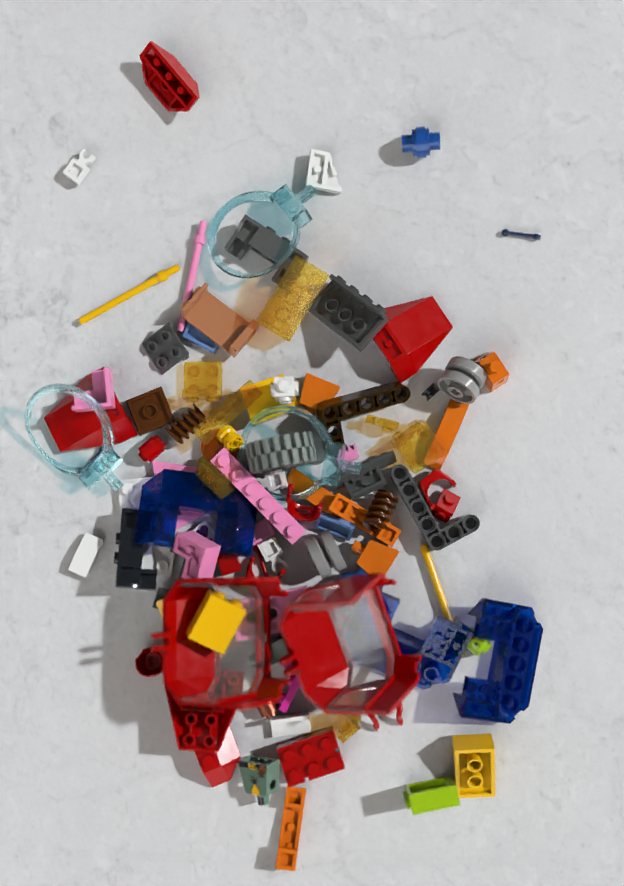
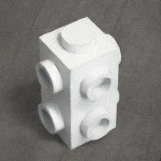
[270,376,299,405]

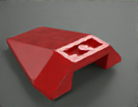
[373,296,453,383]
[44,367,138,452]
[164,670,245,752]

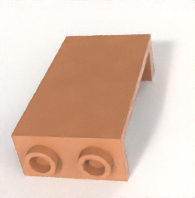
[180,283,260,358]

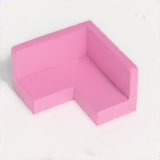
[72,367,116,412]
[173,531,221,579]

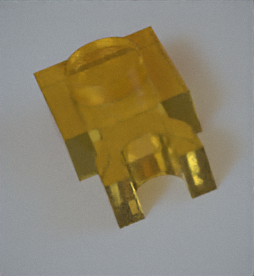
[365,414,399,433]

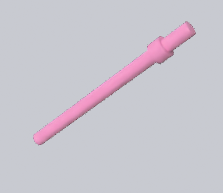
[177,221,207,332]

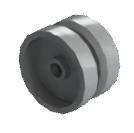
[437,356,487,404]
[304,529,347,579]

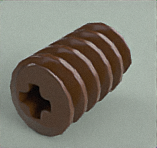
[165,403,207,444]
[362,489,399,533]

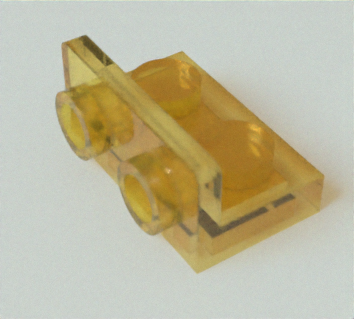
[195,457,235,499]
[338,715,362,743]

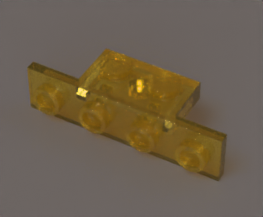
[193,380,263,446]

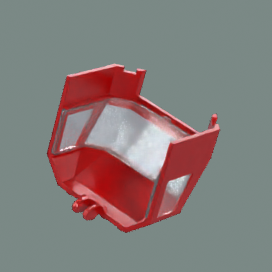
[278,573,422,715]
[151,577,290,710]

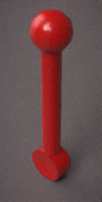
[253,545,271,577]

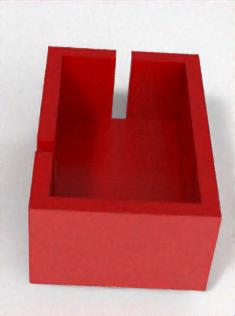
[276,726,345,788]

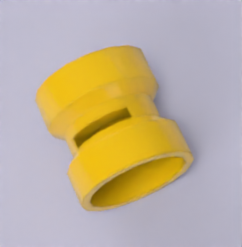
[217,425,243,452]

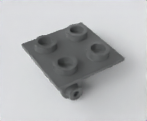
[142,322,189,375]

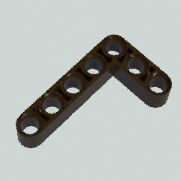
[316,381,411,458]

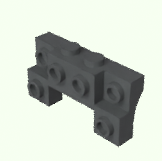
[225,214,309,291]

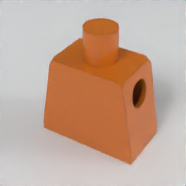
[473,352,509,392]
[299,373,340,422]
[350,539,399,575]

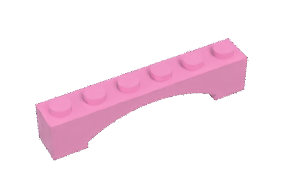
[210,447,306,545]

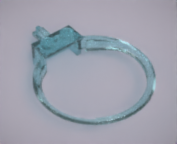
[208,184,317,278]
[25,384,124,492]
[239,405,362,501]

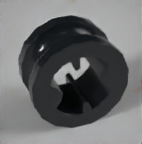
[421,383,440,401]

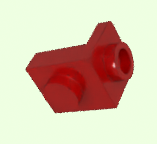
[431,488,461,523]

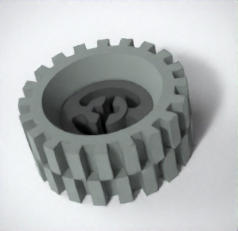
[245,432,318,474]

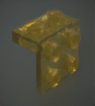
[182,361,223,403]
[389,419,445,473]

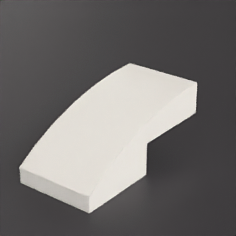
[68,532,104,578]

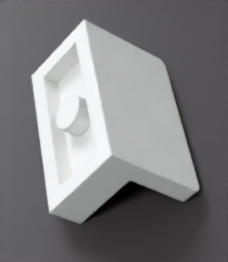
[269,711,311,737]

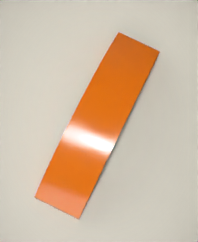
[422,398,469,470]
[286,467,343,519]
[328,492,402,547]
[275,786,306,872]

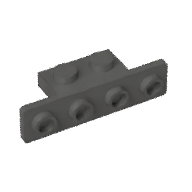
[323,450,397,501]

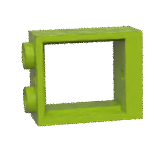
[403,775,460,815]

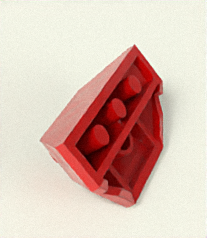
[139,41,200,112]
[195,727,241,787]

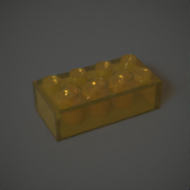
[256,254,329,342]

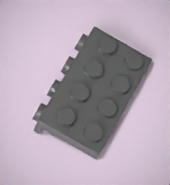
[307,274,389,352]

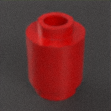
[138,435,167,463]

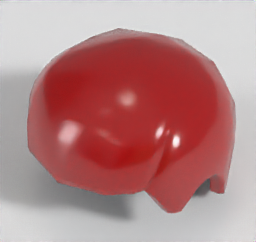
[135,647,163,677]

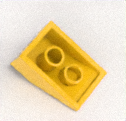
[452,733,495,798]

